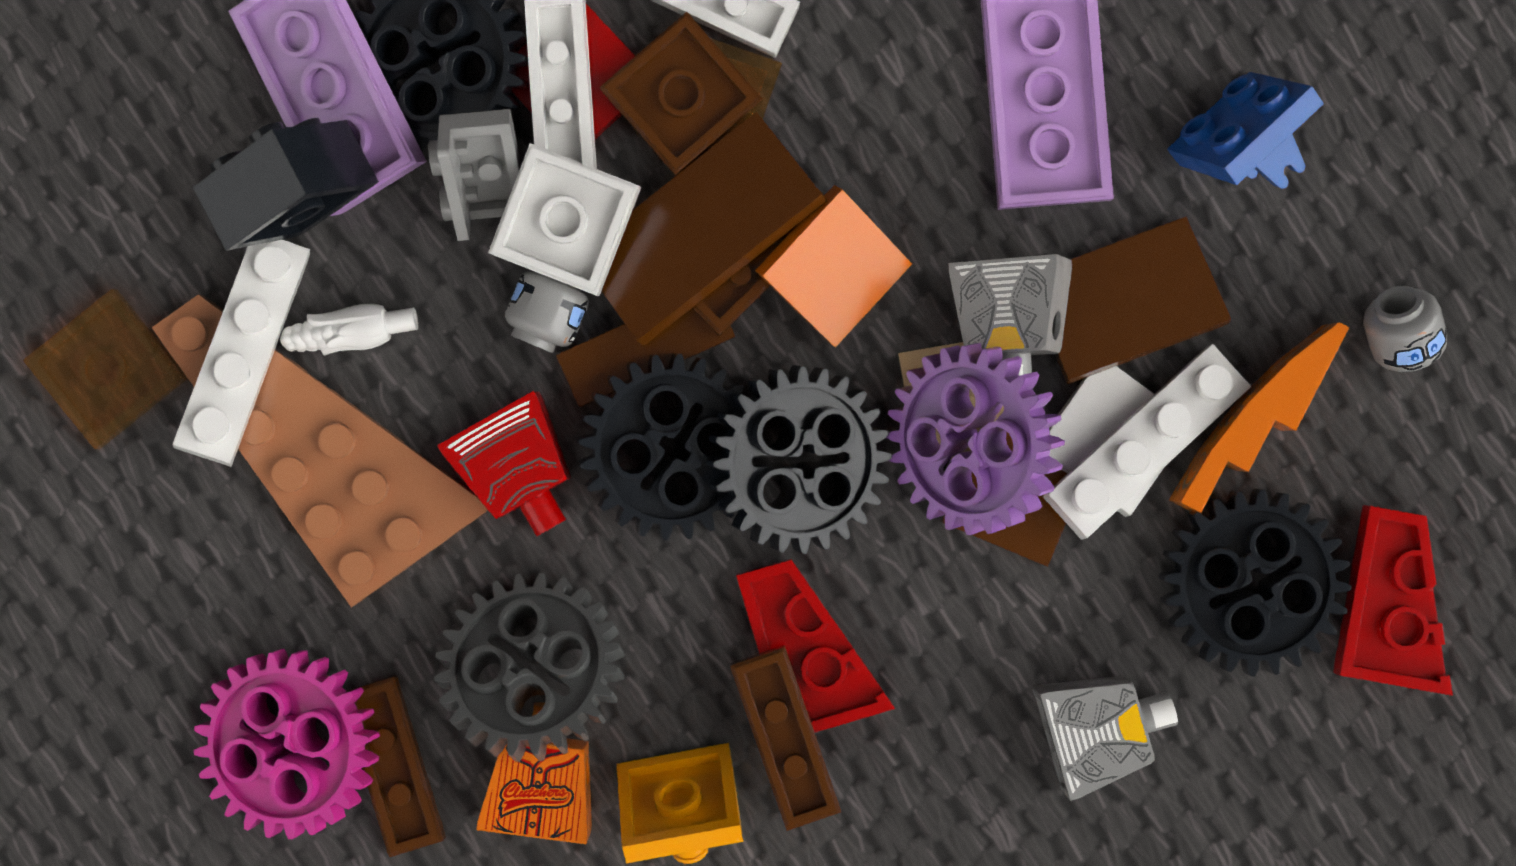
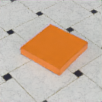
[755,185,912,348]

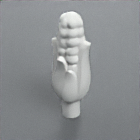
[280,304,418,356]

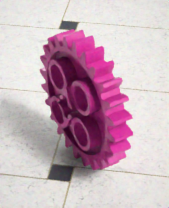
[194,649,380,840]

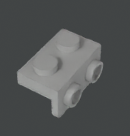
[428,109,521,241]

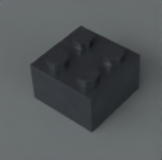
[193,118,379,251]

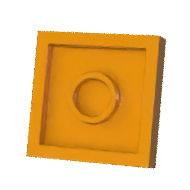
[617,743,743,864]

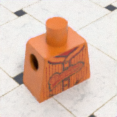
[476,702,592,844]

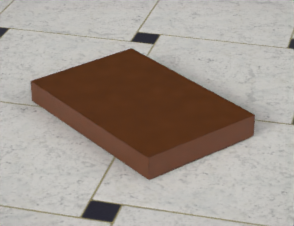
[1055,216,1231,384]

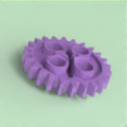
[886,343,1065,535]

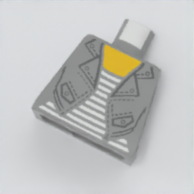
[948,254,1072,376]
[1032,676,1178,801]

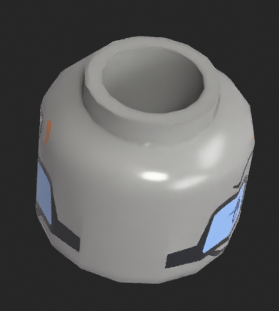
[504,271,589,353]
[1363,286,1447,372]

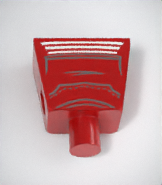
[437,391,572,537]

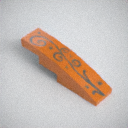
[1169,322,1349,513]

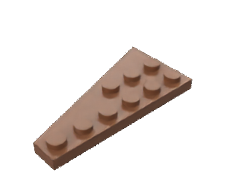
[152,294,488,607]

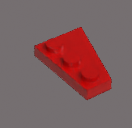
[1333,505,1453,696]
[736,558,895,732]

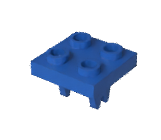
[1167,72,1324,189]

